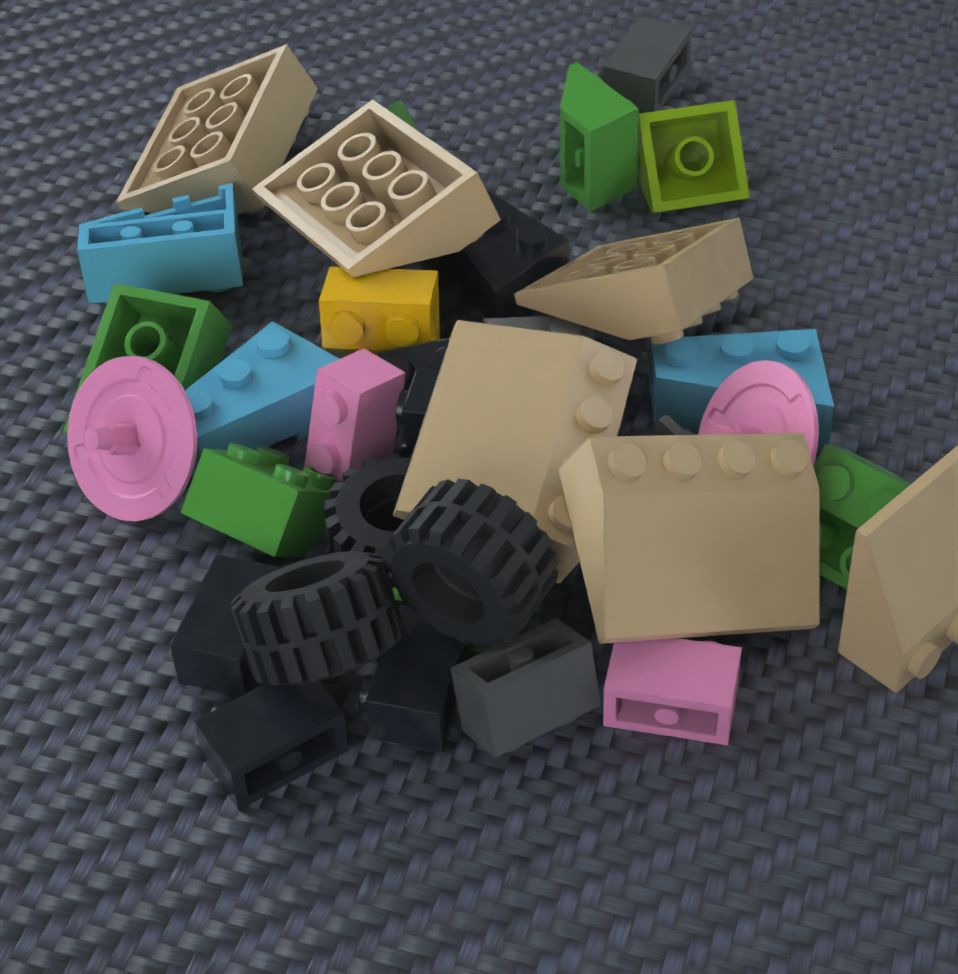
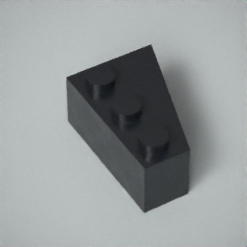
[436,190,569,318]

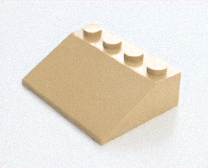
[116,44,318,215]
[252,99,501,277]
[514,218,753,345]
[393,320,637,584]
[558,433,820,644]
[838,445,958,693]

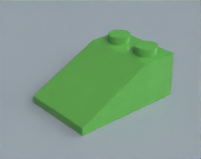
[63,283,232,435]

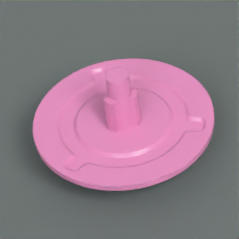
[67,356,197,521]
[698,360,819,465]

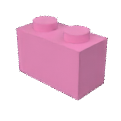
[305,348,406,483]
[603,638,742,745]

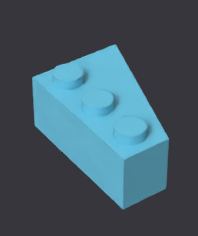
[77,182,243,304]
[185,321,339,476]
[649,329,834,453]

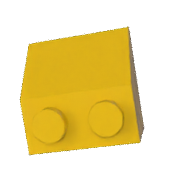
[319,267,440,359]

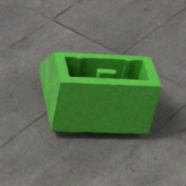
[560,62,640,212]
[181,443,336,557]
[814,444,912,590]

